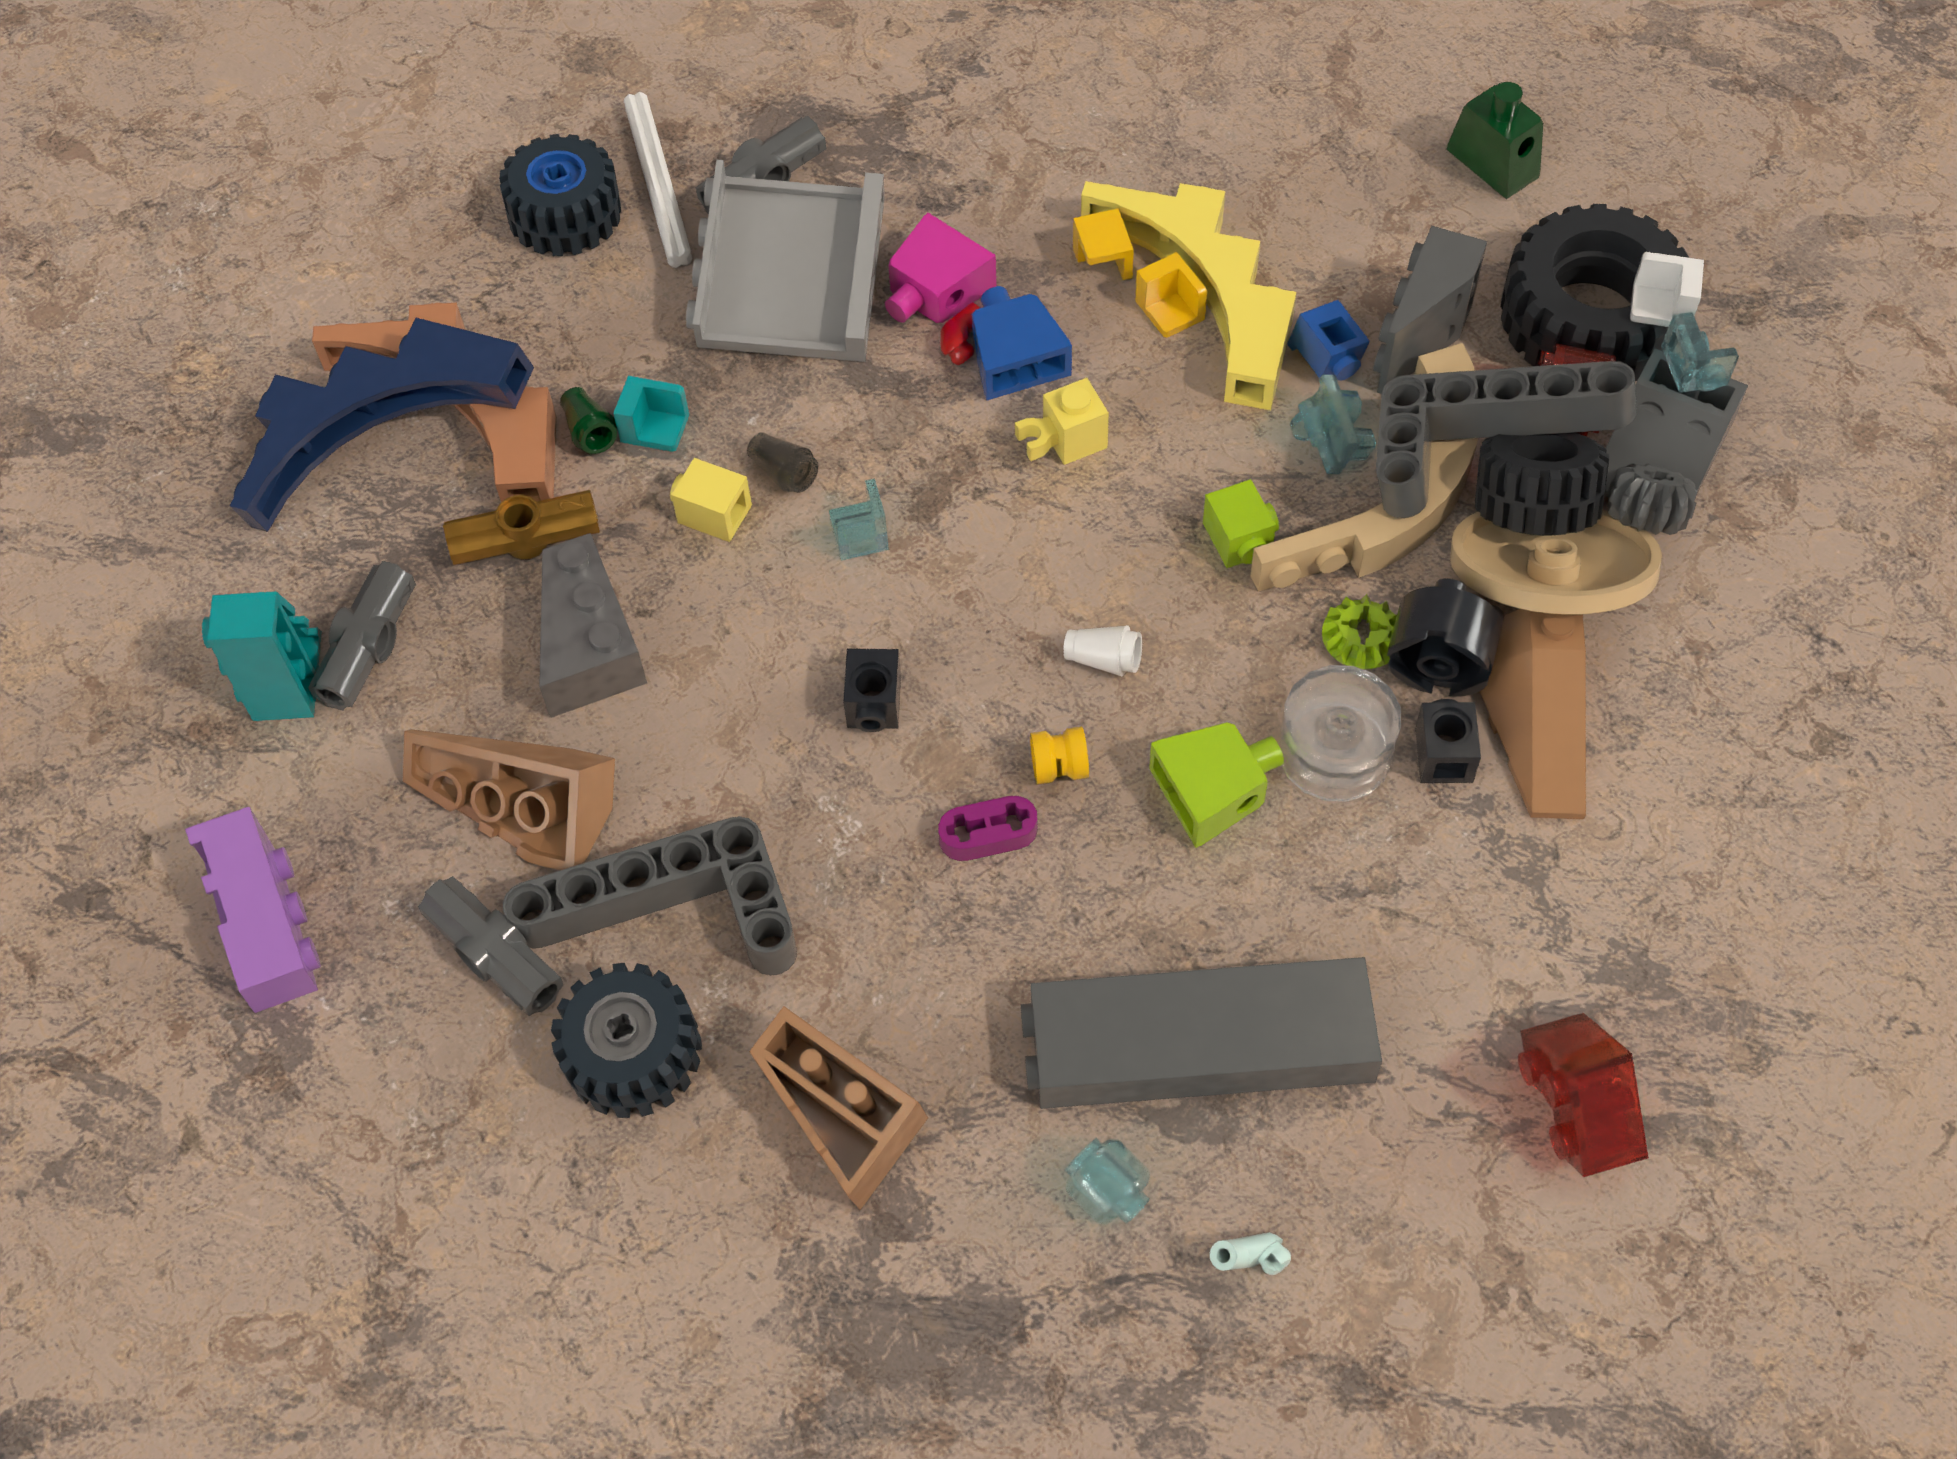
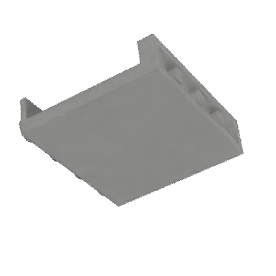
[686,160,885,362]

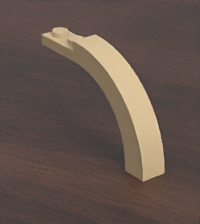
[1250,343,1478,592]

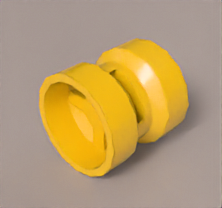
[1030,726,1089,785]

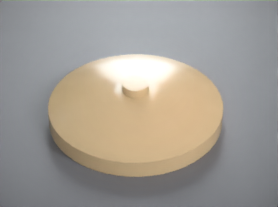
[1450,510,1662,614]

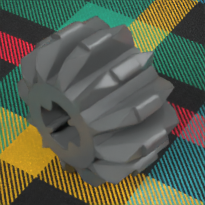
[1607,463,1697,535]

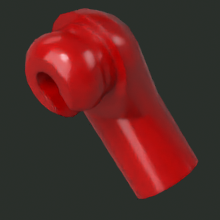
[940,302,980,365]

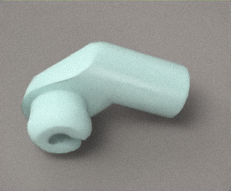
[1210,1232,1291,1275]

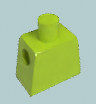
[1149,722,1284,848]

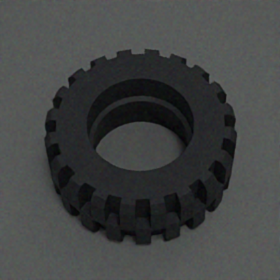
[1500,203,1689,381]

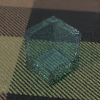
[829,478,889,561]

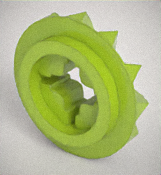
[1322,594,1397,669]

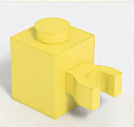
[1015,378,1109,465]

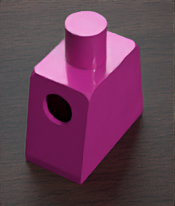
[885,213,997,323]

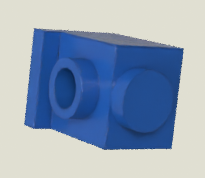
[1287,300,1370,381]

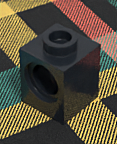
[843,648,901,732]
[1415,699,1481,783]

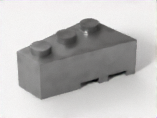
[539,533,647,718]

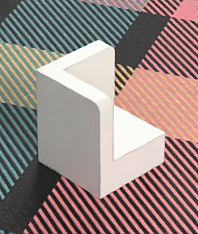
[1630,252,1704,330]

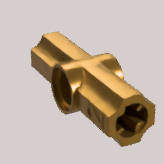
[443,490,600,565]

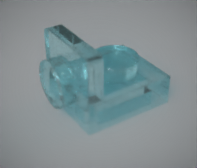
[1661,312,1739,393]

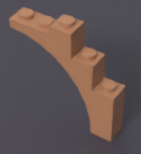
[312,302,556,502]

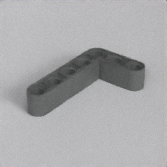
[1376,361,1637,518]
[503,816,797,976]

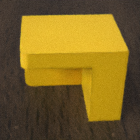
[1073,208,1134,281]
[1135,252,1207,338]

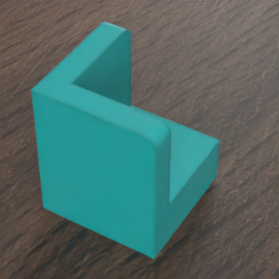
[613,375,690,452]

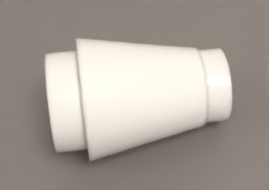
[1064,626,1142,676]

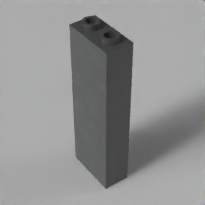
[1021,957,1382,1109]

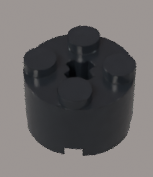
[1387,578,1505,697]

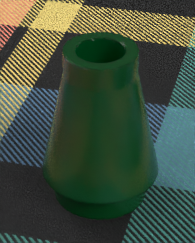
[560,387,617,454]

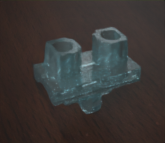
[1290,374,1376,475]

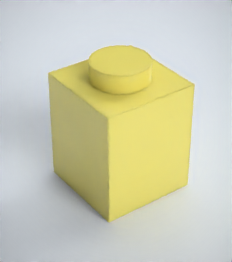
[670,458,752,542]

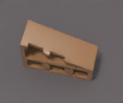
[749,1006,928,1210]

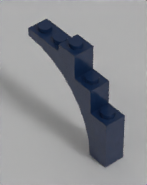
[230,317,534,532]

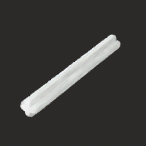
[624,92,692,268]

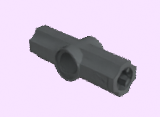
[695,116,827,214]
[308,561,416,711]
[418,876,564,1016]

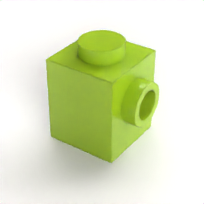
[1203,479,1279,568]

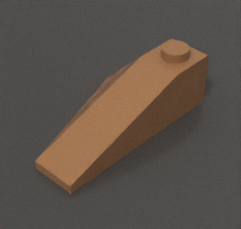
[1476,609,1586,819]
[403,729,615,870]

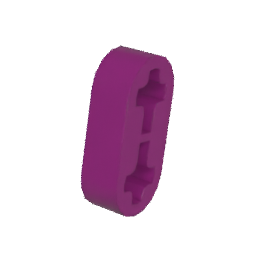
[938,796,1038,861]

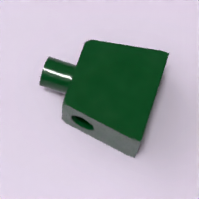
[1446,82,1544,200]

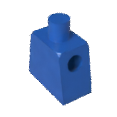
[972,286,1072,400]

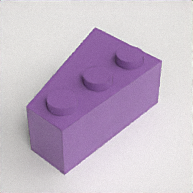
[185,807,321,1013]

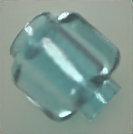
[1064,1137,1150,1225]

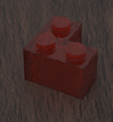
[1518,1013,1649,1177]

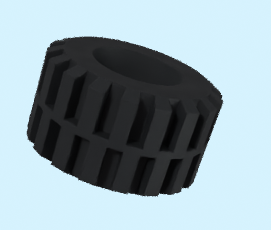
[1475,432,1609,536]

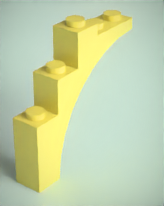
[1081,181,1296,410]

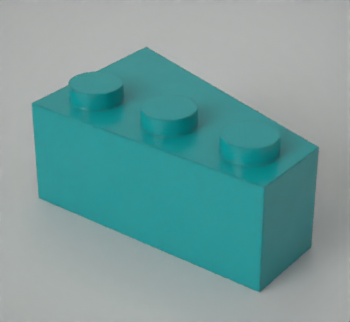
[202,591,322,721]

